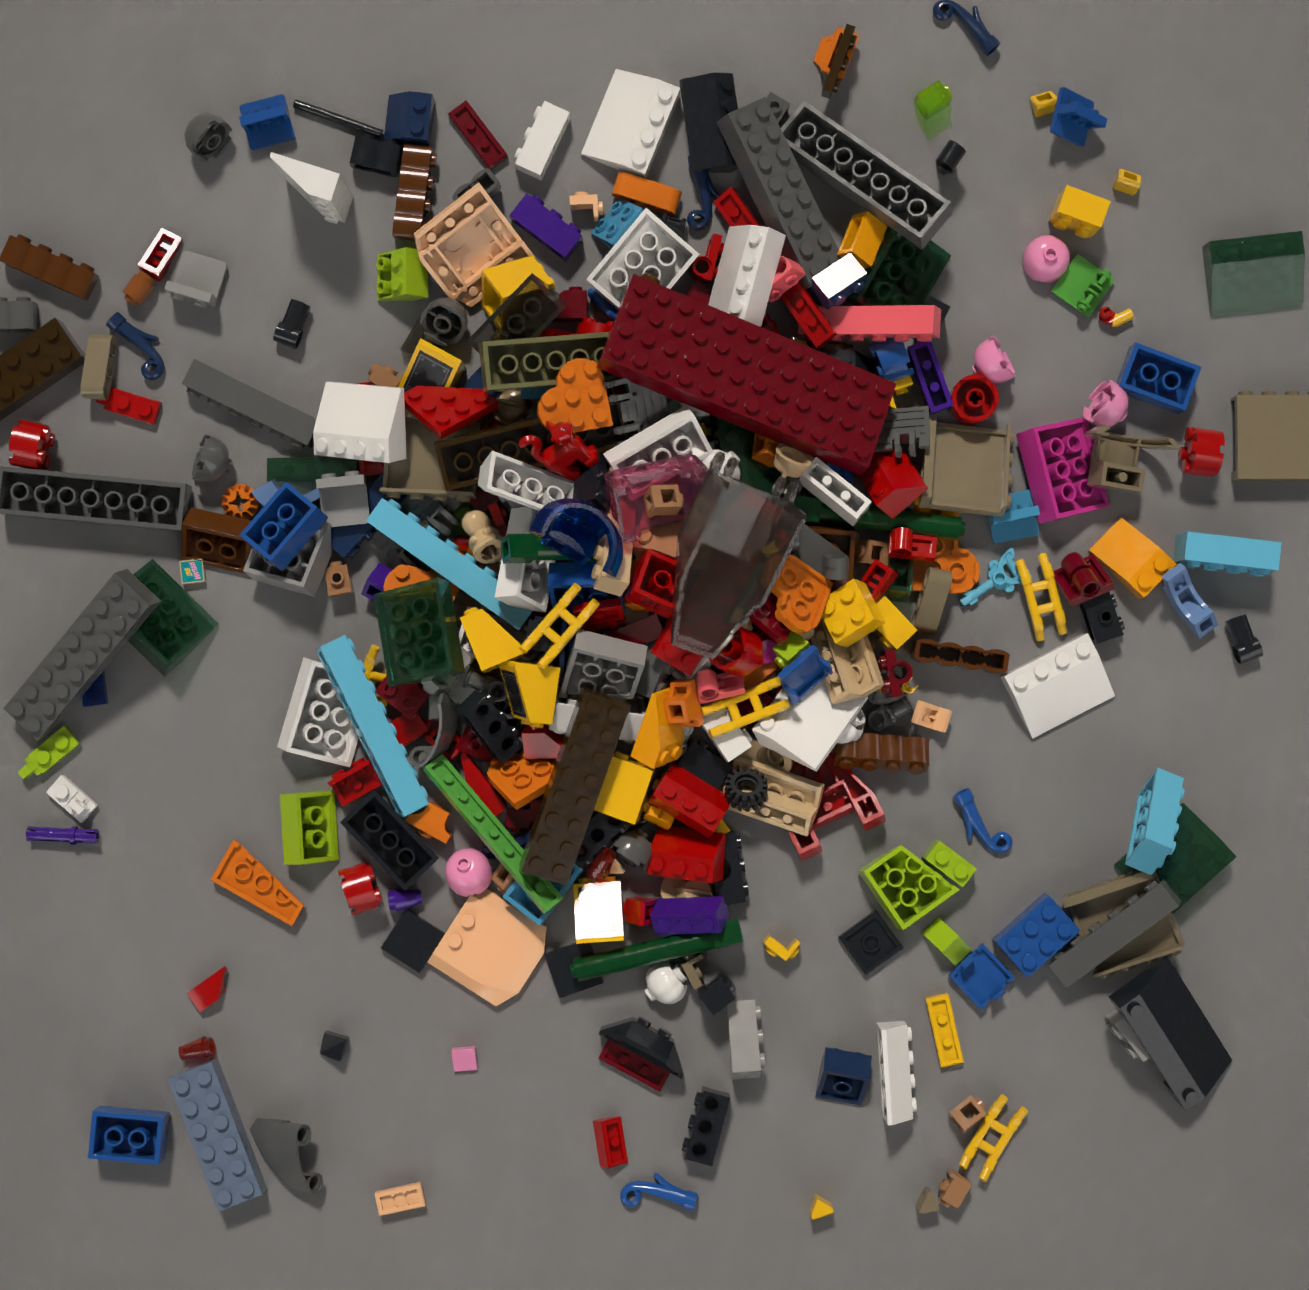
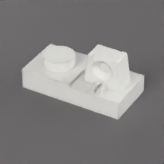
[46,775,98,823]

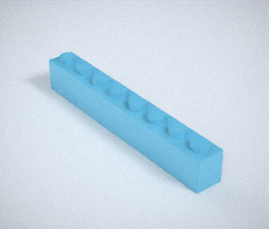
[366,498,536,632]
[315,635,429,817]

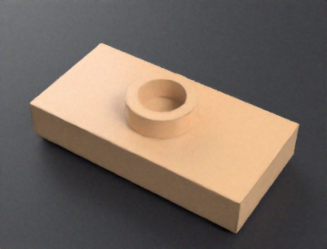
[374,1182,426,1216]

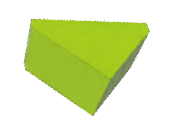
[922,917,972,966]

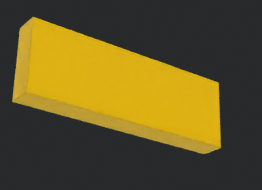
[925,993,964,1068]

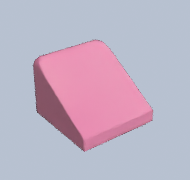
[451,1046,478,1072]

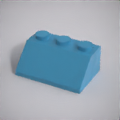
[503,864,585,926]

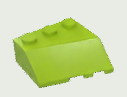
[858,845,960,930]

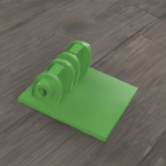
[1051,253,1115,318]

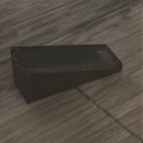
[401,313,425,354]

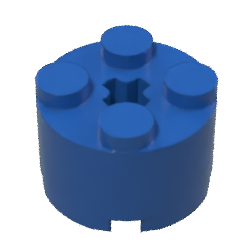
[869,338,914,382]

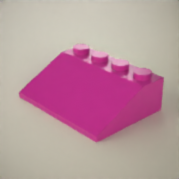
[1016,417,1110,524]

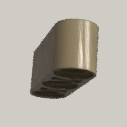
[80,333,117,400]
[911,567,953,634]

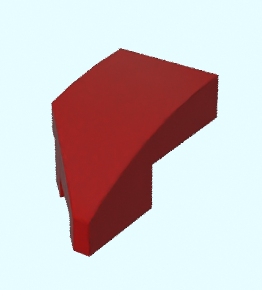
[187,966,227,1012]

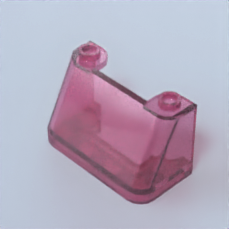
[604,454,714,544]

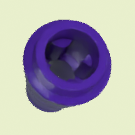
[387,889,422,912]

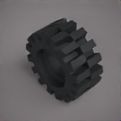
[724,767,768,812]

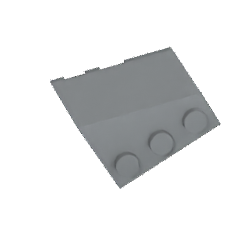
[243,523,332,597]
[559,629,647,699]

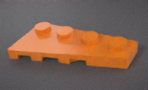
[211,839,305,926]

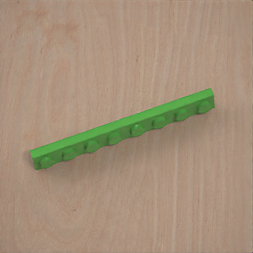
[423,754,563,914]

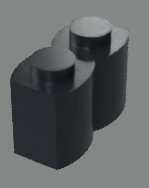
[350,134,402,177]

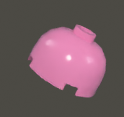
[1022,235,1070,283]
[972,336,1016,384]
[1083,380,1128,426]
[445,848,493,897]

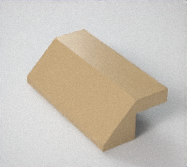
[811,617,885,704]
[723,756,825,836]

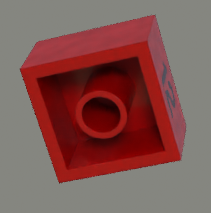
[625,548,692,618]

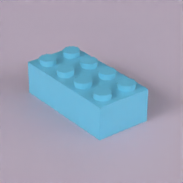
[1173,531,1282,577]
[1125,767,1185,875]

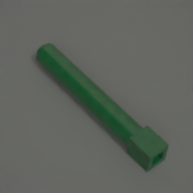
[791,495,966,540]
[500,534,636,564]
[570,918,744,982]

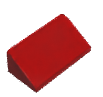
[390,712,429,747]
[593,1116,628,1168]

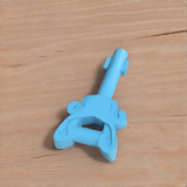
[959,548,1032,607]

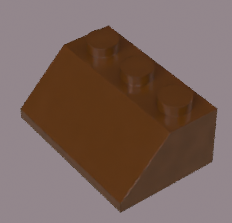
[182,507,252,574]

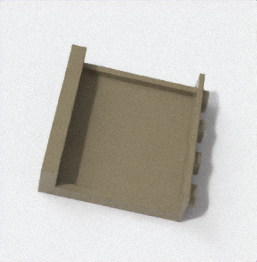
[1231,391,1309,481]
[380,408,482,502]
[919,414,1015,517]
[1061,870,1185,979]

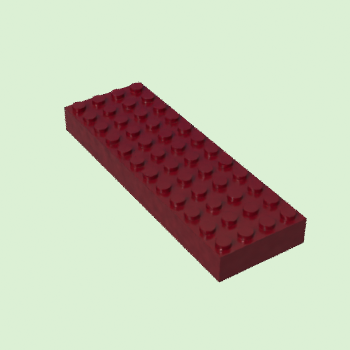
[596,274,896,476]

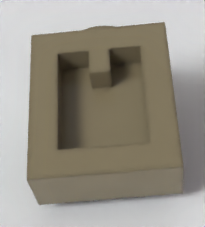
[680,953,704,990]

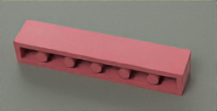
[798,305,941,342]

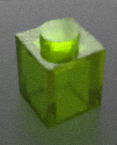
[914,80,952,120]

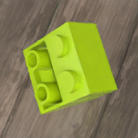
[376,247,428,301]

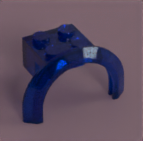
[529,499,623,577]

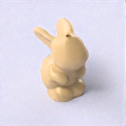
[462,510,504,564]

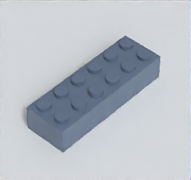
[167,1057,267,1212]

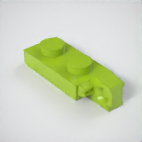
[18,726,81,779]

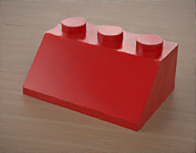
[859,446,928,519]
[649,762,730,838]
[647,826,726,883]

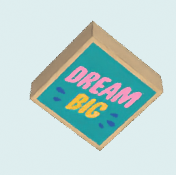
[179,559,206,585]

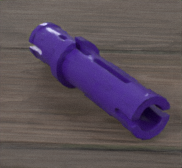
[26,826,100,845]

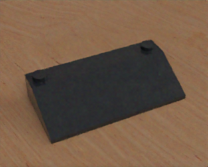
[1108,956,1232,1111]

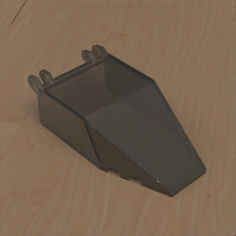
[671,452,807,660]

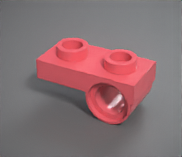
[768,256,806,303]
[695,670,746,704]

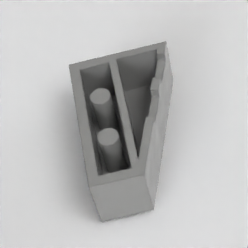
[727,1000,765,1080]

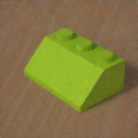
[280,790,339,865]

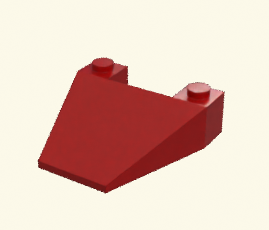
[789,752,886,861]

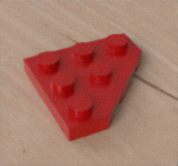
[404,386,498,439]

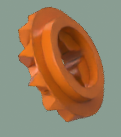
[221,484,259,520]

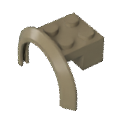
[1085,425,1180,493]

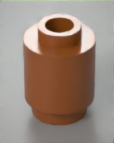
[122,270,156,306]

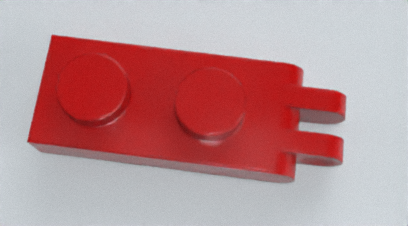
[96,387,162,425]

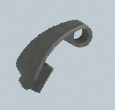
[772,509,848,580]
[410,693,459,769]
[249,1118,323,1194]

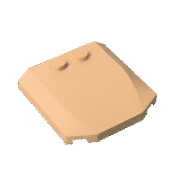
[414,182,535,307]
[428,888,547,1006]

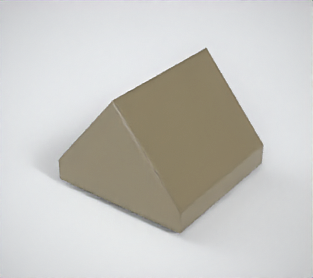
[915,1186,940,1214]

